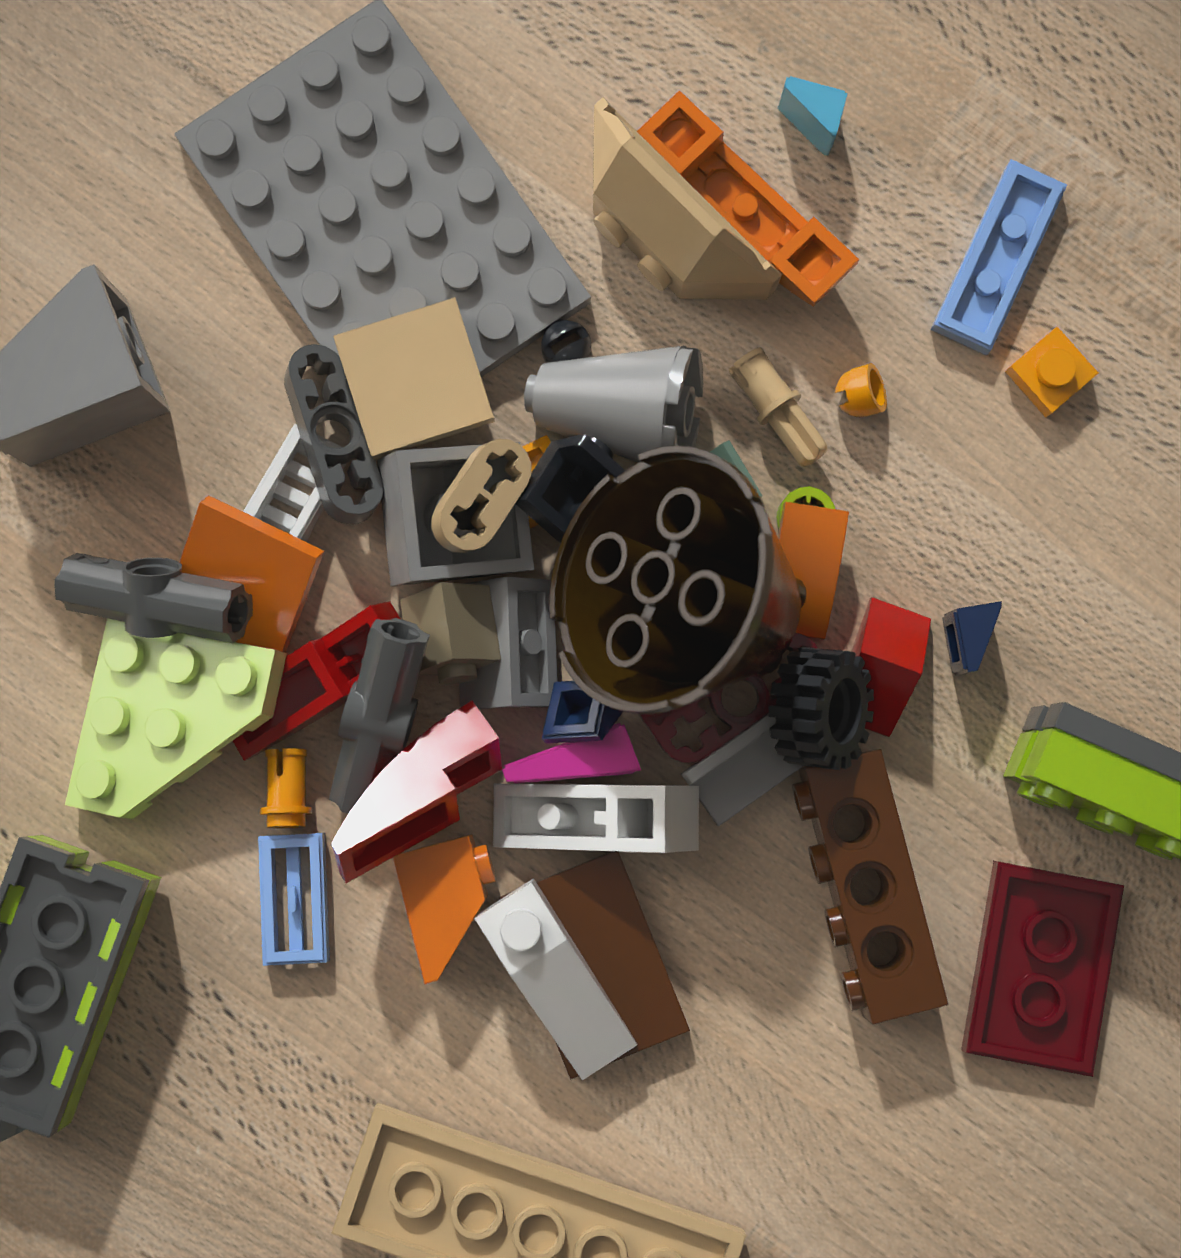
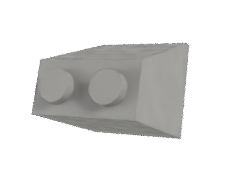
[0,264,171,467]

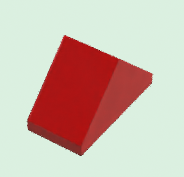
[851,597,931,737]

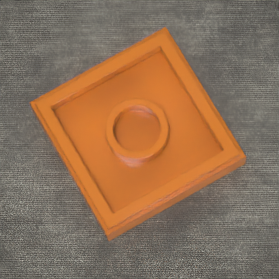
[179,495,324,653]

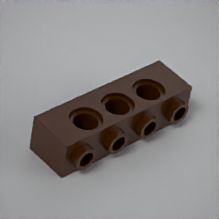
[792,749,949,1025]

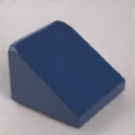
[942,601,1002,676]
[542,681,624,744]

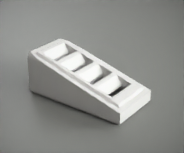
[243,424,347,542]

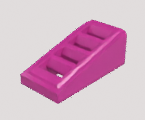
[502,722,641,783]

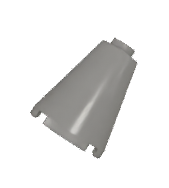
[524,346,703,463]

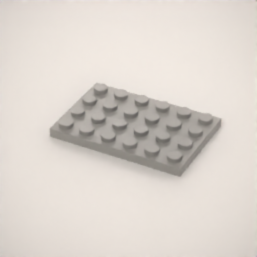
[174,0,591,377]

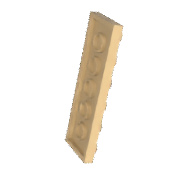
[331,1102,746,1258]

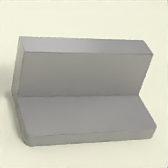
[459,577,557,709]
[681,713,803,826]

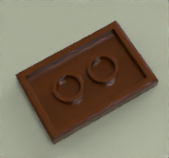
[499,851,690,1080]

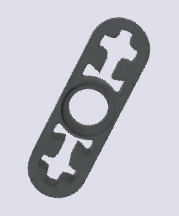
[284,344,383,525]

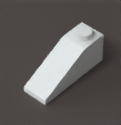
[493,783,699,853]
[475,878,637,1080]

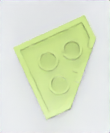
[65,618,287,819]

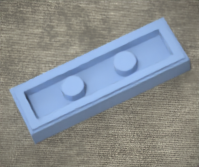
[930,159,1067,356]

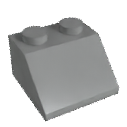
[377,442,534,586]

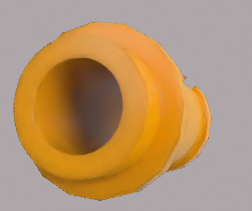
[260,748,312,828]

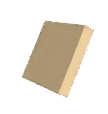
[333,297,495,460]

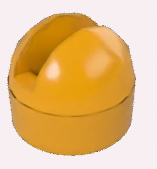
[835,363,887,418]

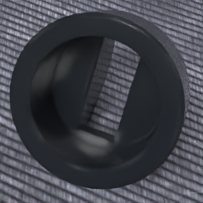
[541,320,591,363]

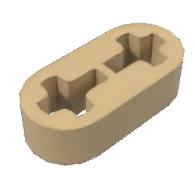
[432,439,531,553]

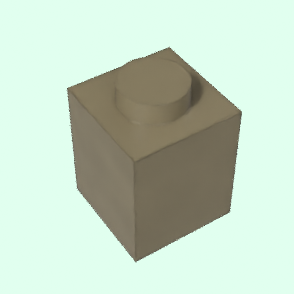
[400,582,501,685]

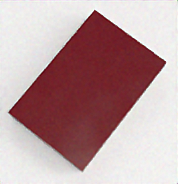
[961,860,1124,1077]

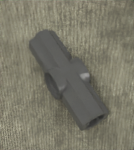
[54,553,253,643]
[329,618,430,814]

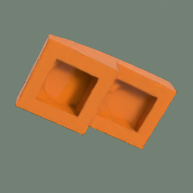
[778,502,849,639]

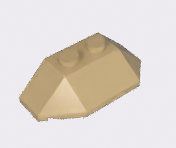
[593,97,782,300]

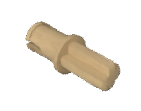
[728,347,828,467]

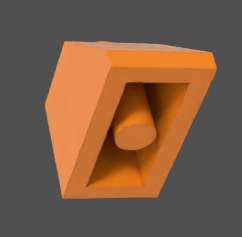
[393,834,496,984]

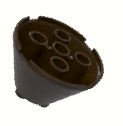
[549,446,806,714]

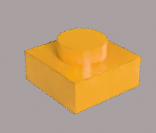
[1005,326,1098,418]

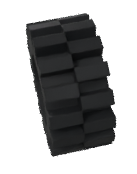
[768,647,874,770]

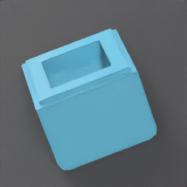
[778,76,848,156]

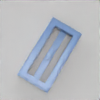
[258,833,330,966]

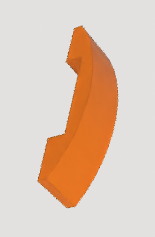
[637,90,859,307]

